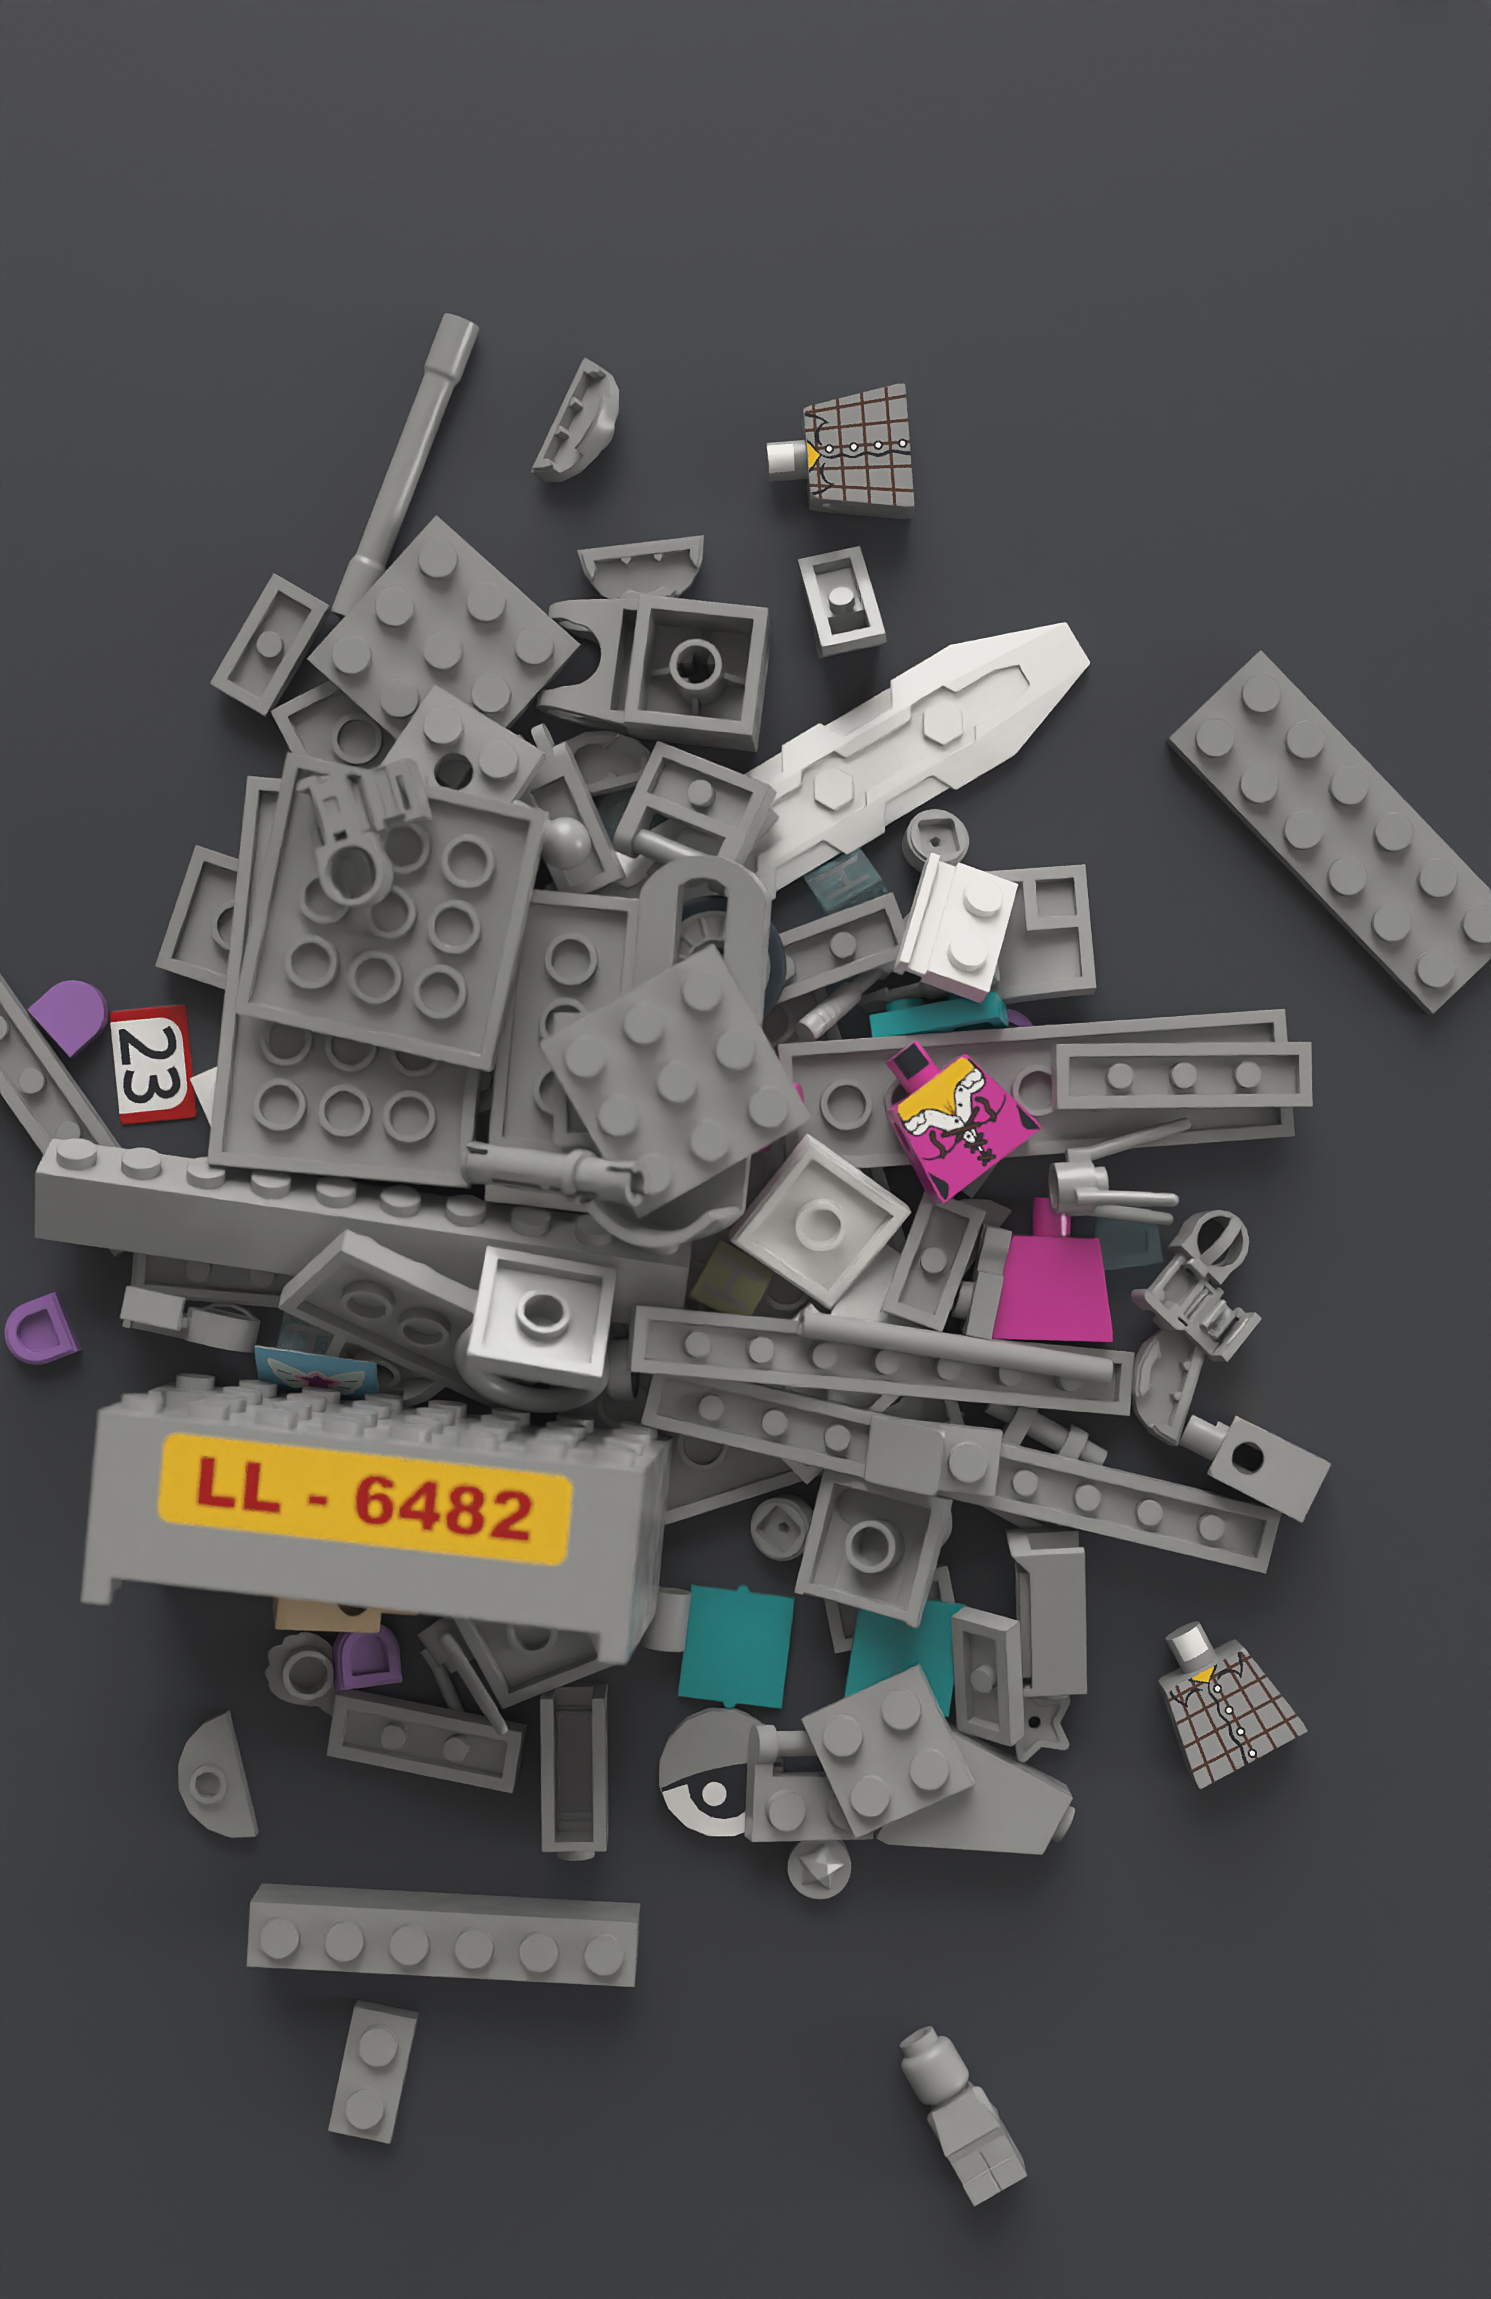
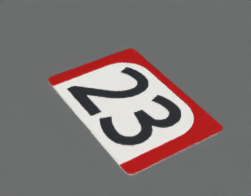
[110,1004,197,1124]

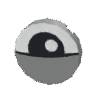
[659,1707,784,1836]

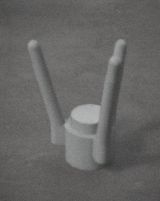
[1048,1117,1191,1225]
[417,1616,508,1735]

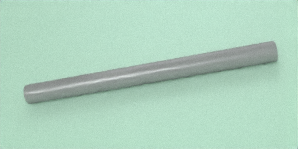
[797,1310,1113,1384]

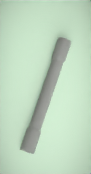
[330,313,480,619]

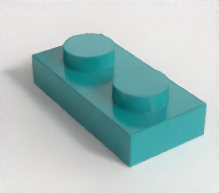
[869,992,1009,1038]

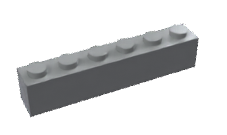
[247,1883,640,1987]

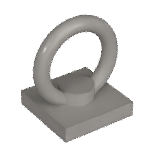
[455,1246,617,1413]

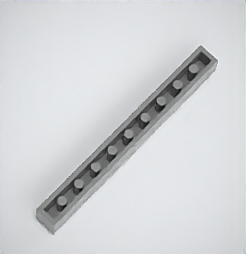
[35,1138,693,1324]

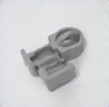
[297,758,433,908]
[1131,1210,1262,1362]
[120,1286,261,1353]

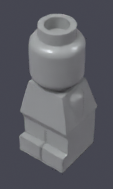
[899,2026,1027,2206]

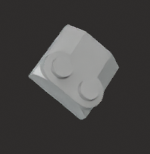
[794,1468,953,1628]

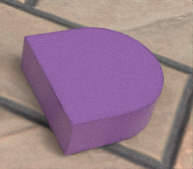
[28,980,109,1058]
[5,1291,82,1365]
[332,1624,402,1691]

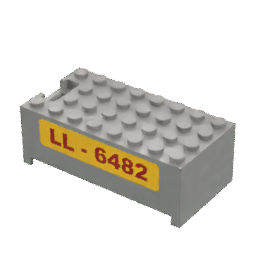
[81,1373,673,1664]

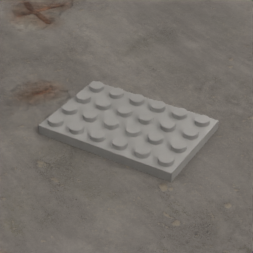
[207,776,483,1189]

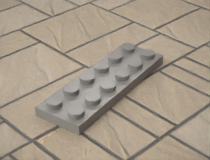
[1166,650,1491,1015]

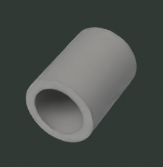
[641,1586,692,1652]

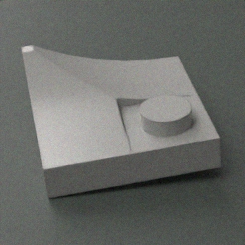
[986,864,1096,1005]

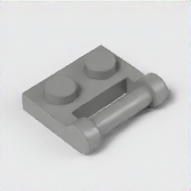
[613,741,777,897]
[744,1725,874,1842]

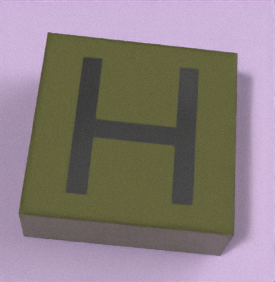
[689,1239,775,1316]

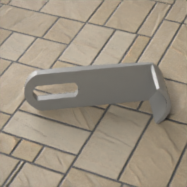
[585,855,772,1248]

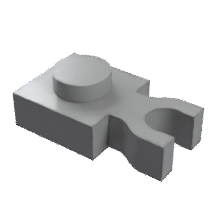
[952,1224,1012,1340]

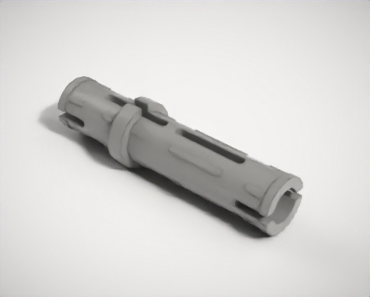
[460,1141,649,1206]

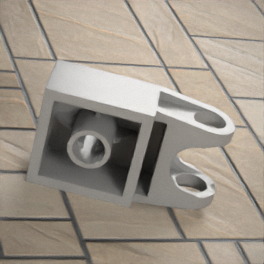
[536,594,773,752]

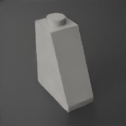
[874,1720,1075,1855]

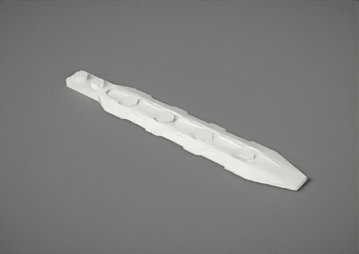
[544,622,1090,900]

